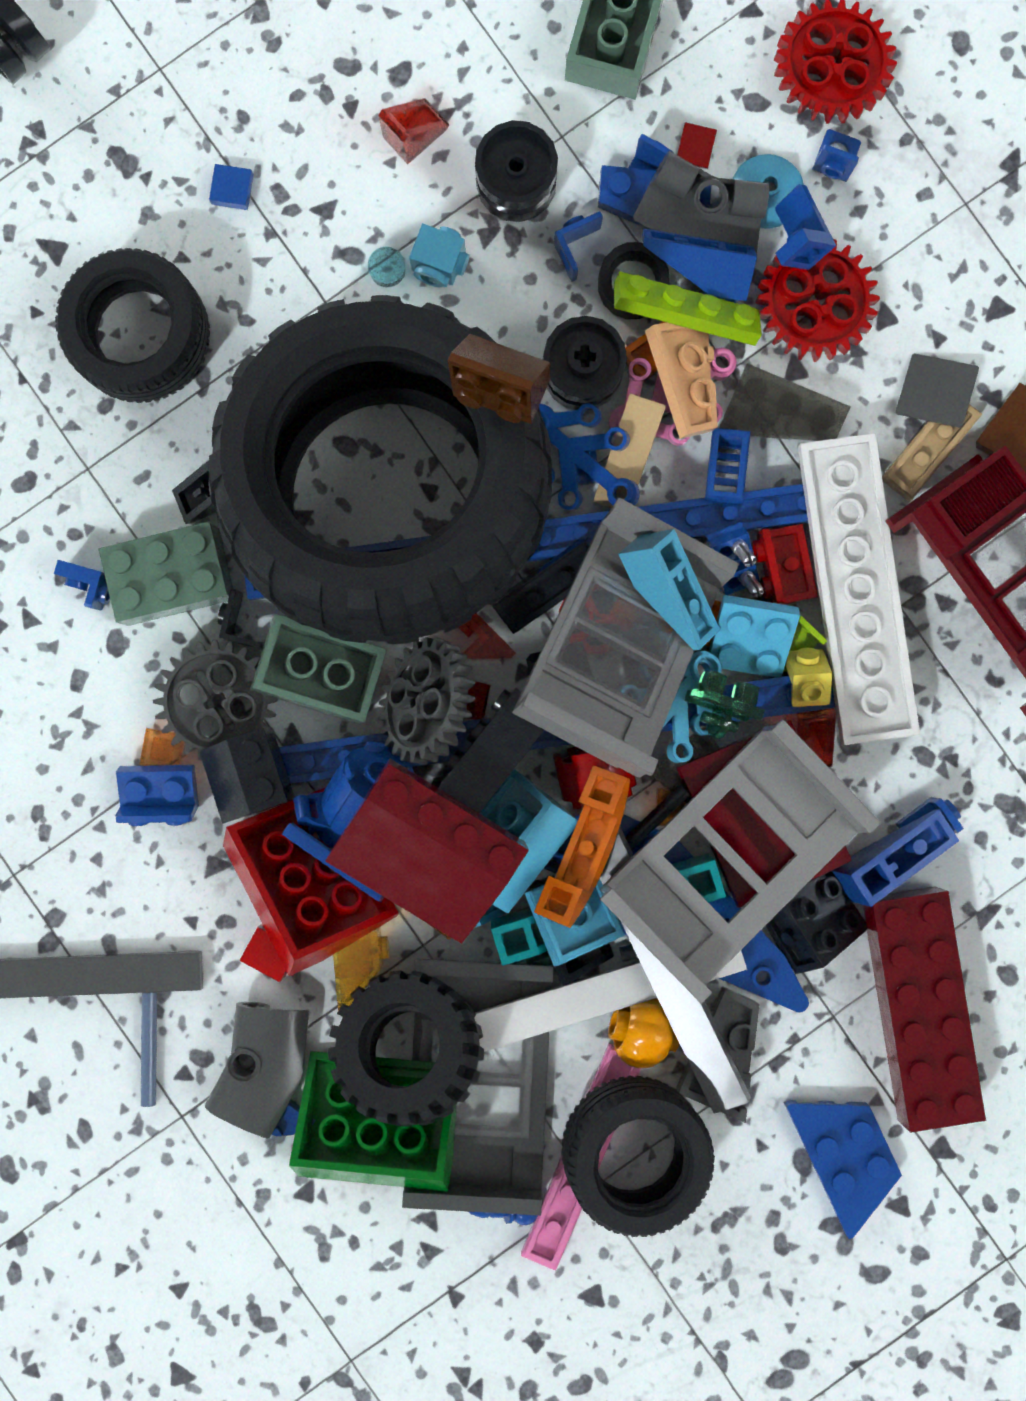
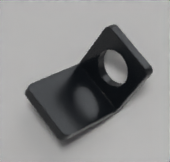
[217,588,265,649]

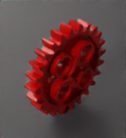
[774,0,897,124]
[755,239,880,362]

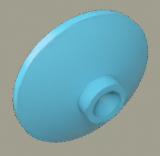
[733,154,804,229]

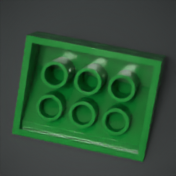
[289,1051,457,1192]

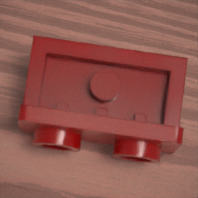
[753,524,818,605]

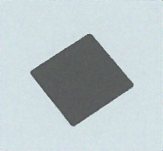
[895,353,979,428]

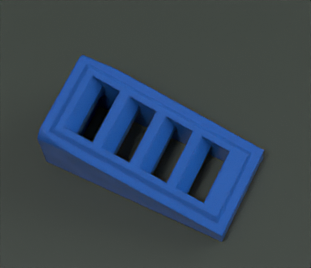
[705,428,751,504]

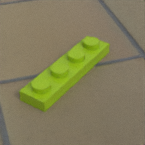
[614,271,762,346]

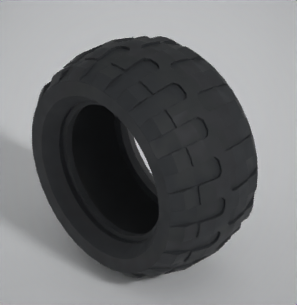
[209,295,552,644]

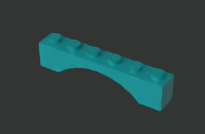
[491,853,726,966]

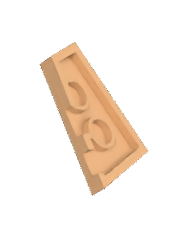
[645,322,718,439]

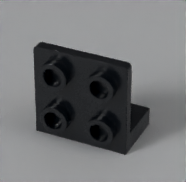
[765,871,868,974]

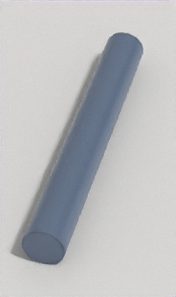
[140,992,157,1107]

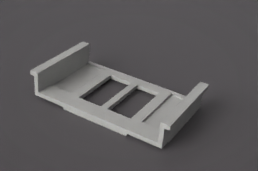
[599,719,881,1004]

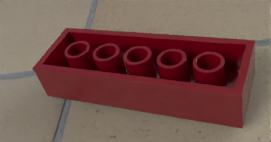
[863,886,986,1133]

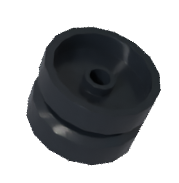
[0,0,50,85]
[475,120,558,222]
[543,316,627,410]

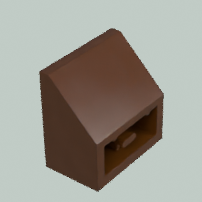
[448,334,550,424]

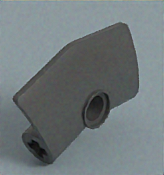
[633,151,769,254]
[205,1002,309,1139]

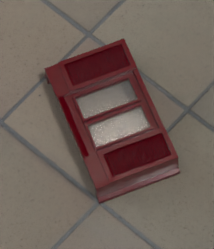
[885,445,1026,716]

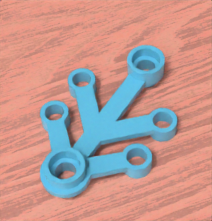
[617,651,722,763]

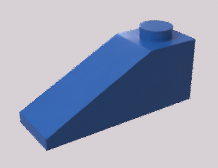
[642,228,757,303]
[832,809,959,907]

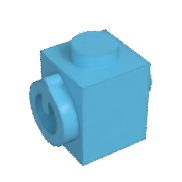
[409,223,470,288]

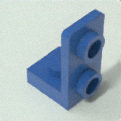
[775,184,837,270]

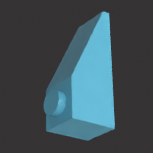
[618,529,720,650]

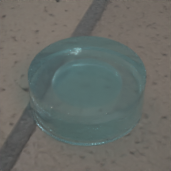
[368,247,406,287]

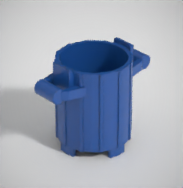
[293,742,414,848]

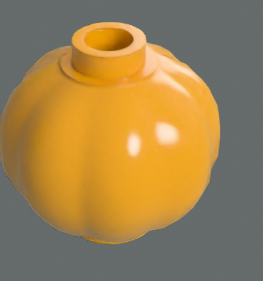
[608,998,680,1068]

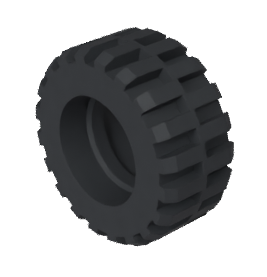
[328,970,484,1127]

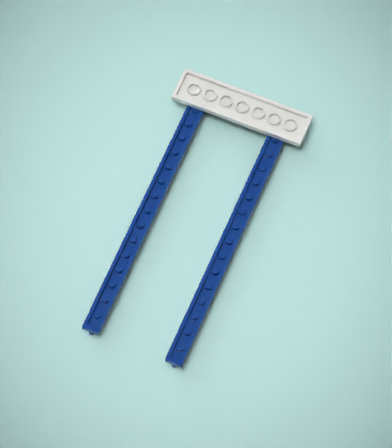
[244,433,920,784]

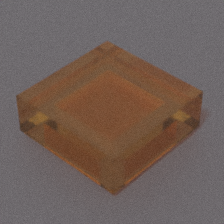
[139,728,184,766]

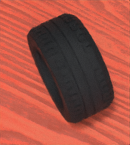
[55,248,210,403]
[561,1076,715,1237]

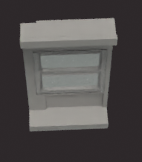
[512,497,739,778]

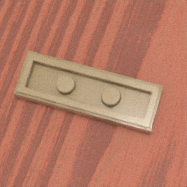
[593,393,666,508]
[882,404,982,502]

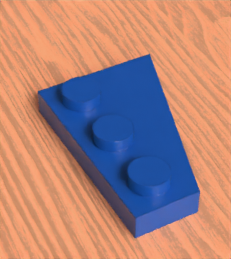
[598,165,712,225]

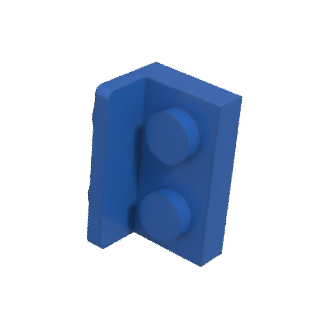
[115,765,199,826]

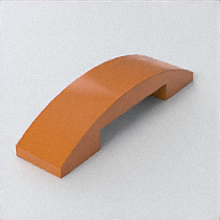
[534,765,630,928]

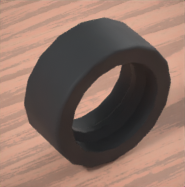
[598,242,669,319]

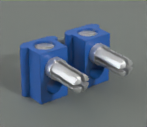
[705,522,764,598]

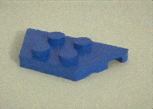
[783,1100,902,1239]

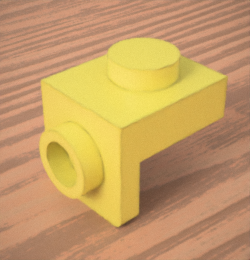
[785,647,832,707]

